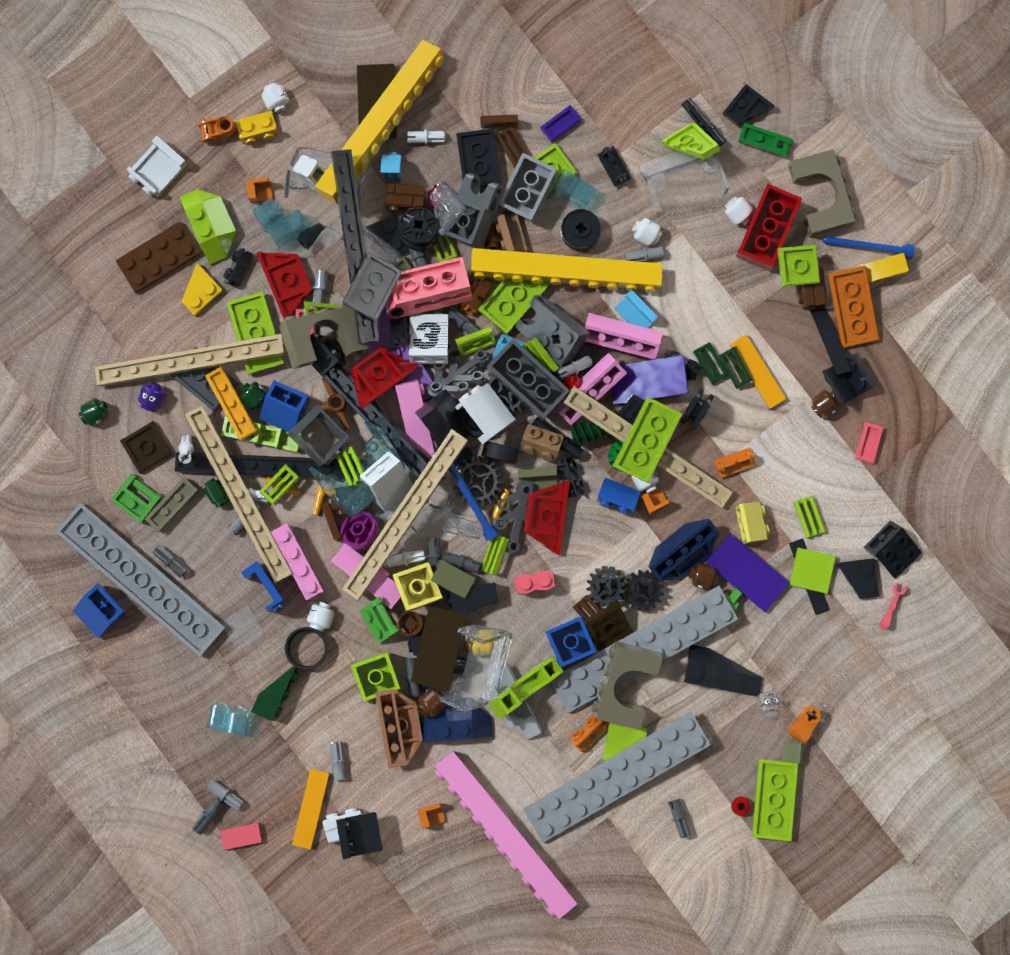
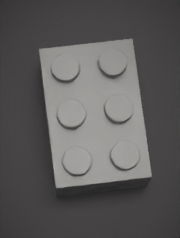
[499,153,559,224]

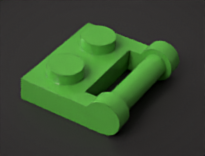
[110,473,163,524]
[359,597,400,644]

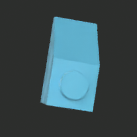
[380,152,402,182]

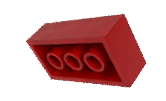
[735,183,802,271]

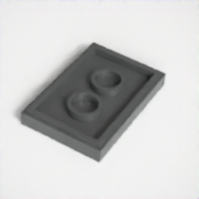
[342,252,402,322]
[171,347,239,412]

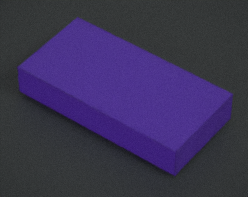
[540,105,582,143]

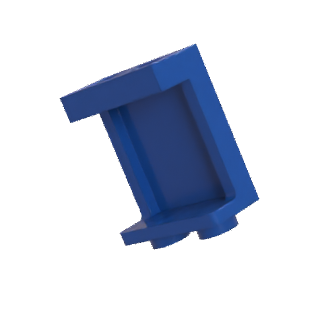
[241,561,287,613]

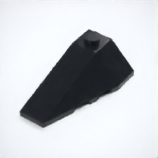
[415,389,473,470]
[683,645,762,697]

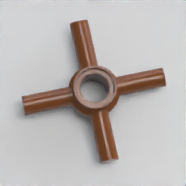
[320,378,352,431]

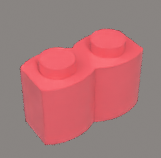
[514,571,555,595]

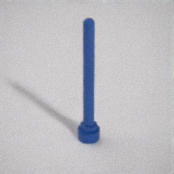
[822,236,915,259]
[449,463,499,541]

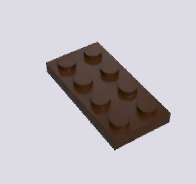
[115,221,200,293]

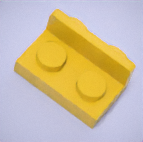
[235,111,278,144]

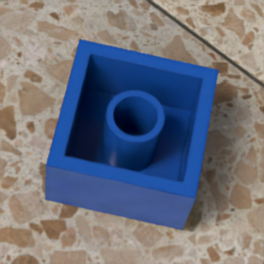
[545,616,597,667]

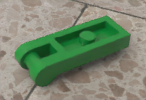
[738,123,794,159]

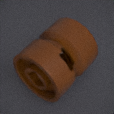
[398,611,424,637]

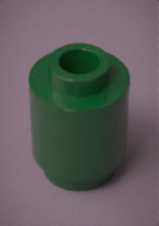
[203,478,230,508]

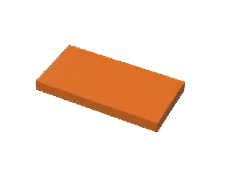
[827,265,879,348]

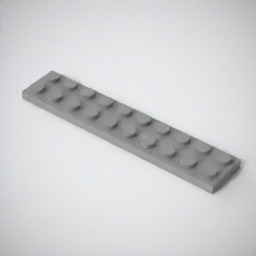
[55,503,226,657]
[551,586,738,713]
[523,711,711,843]

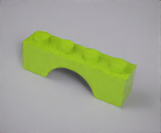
[488,656,564,719]

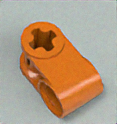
[198,116,236,143]
[787,706,821,744]

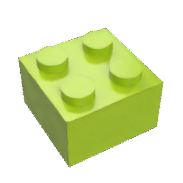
[351,652,401,702]

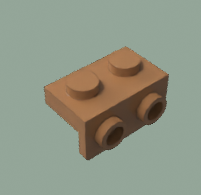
[495,214,527,252]
[519,424,563,462]

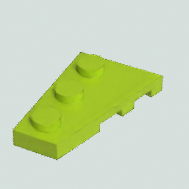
[662,121,720,160]

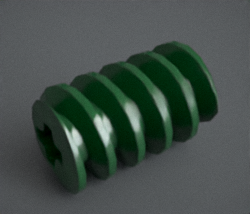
[569,420,611,447]

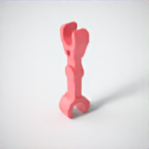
[879,583,907,630]

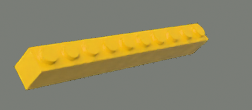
[315,40,445,205]
[470,248,662,293]

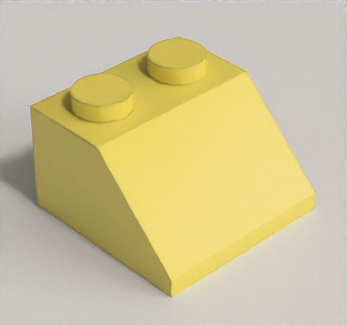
[735,501,770,545]
[392,562,442,611]

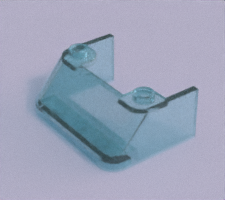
[309,420,405,516]

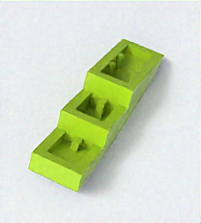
[221,417,303,453]

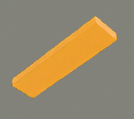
[730,335,786,409]
[205,366,258,442]
[292,769,330,850]

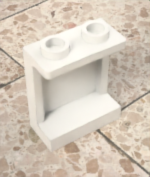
[127,136,188,198]
[455,383,516,444]
[360,451,413,512]

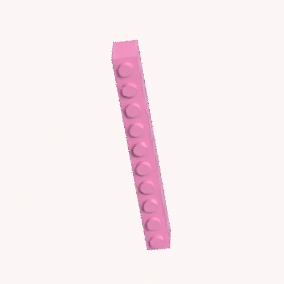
[435,751,577,919]

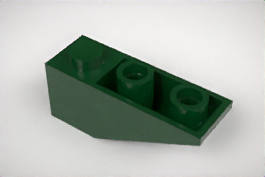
[251,666,299,721]

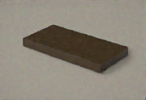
[357,64,397,139]
[411,606,467,691]

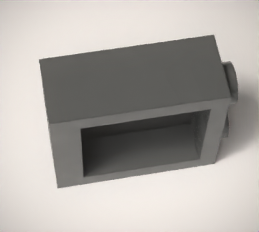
[287,405,350,466]

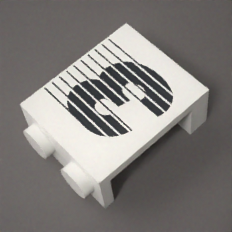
[409,313,449,364]

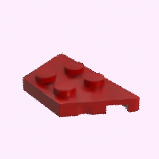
[256,251,313,319]
[351,347,418,410]
[524,481,570,555]

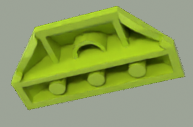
[180,189,236,265]

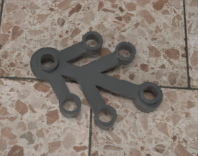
[427,350,490,398]
[493,480,535,554]

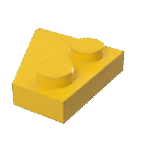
[181,264,223,316]

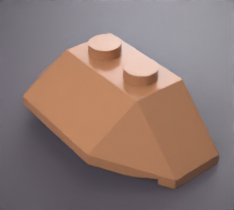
[375,689,423,768]

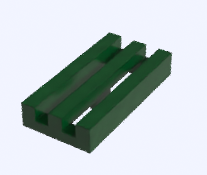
[693,342,729,385]
[719,346,754,389]

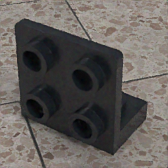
[310,333,346,377]
[822,353,877,404]
[864,520,921,578]
[336,812,383,859]

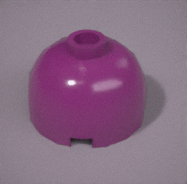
[340,511,380,551]

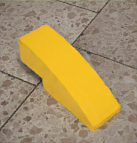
[857,253,909,284]

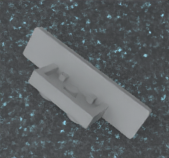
[490,663,542,740]

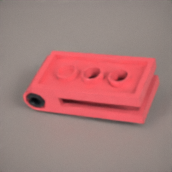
[385,257,473,319]

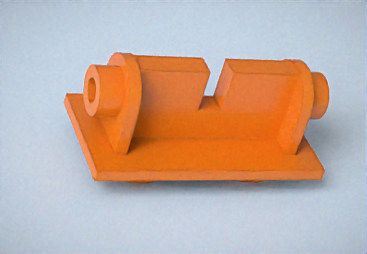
[459,278,490,316]
[714,448,756,478]
[570,716,608,752]

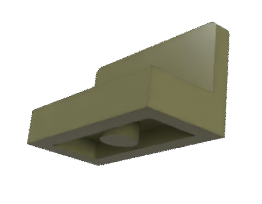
[518,467,557,494]
[431,560,475,598]

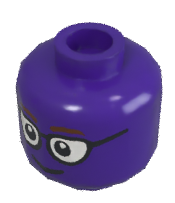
[138,382,166,412]

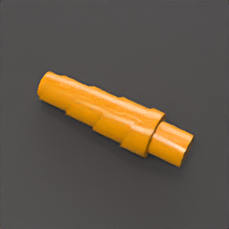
[265,477,301,496]
[313,480,328,515]
[490,489,511,522]

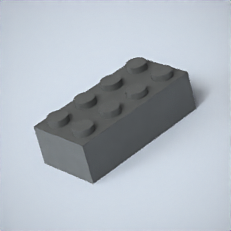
[486,339,570,421]

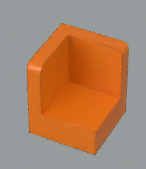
[246,177,273,203]
[640,488,670,515]
[418,803,445,829]

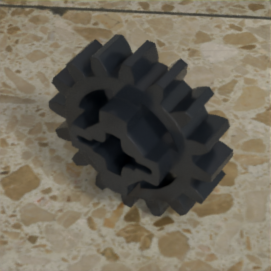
[586,566,628,607]
[623,570,664,611]

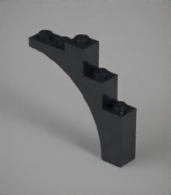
[408,582,499,691]

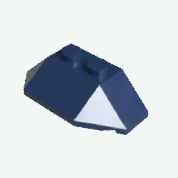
[648,519,719,581]
[419,700,493,743]

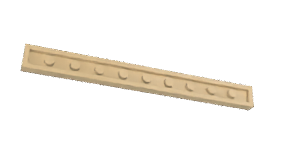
[95,334,285,387]
[563,386,733,508]
[185,406,292,584]
[342,429,469,600]

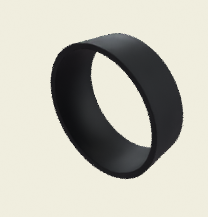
[285,627,327,670]

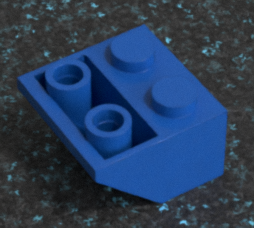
[260,380,311,432]
[596,478,641,516]
[73,583,128,639]

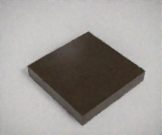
[120,421,173,474]
[583,601,633,651]

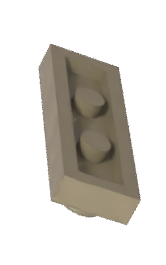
[145,477,199,532]

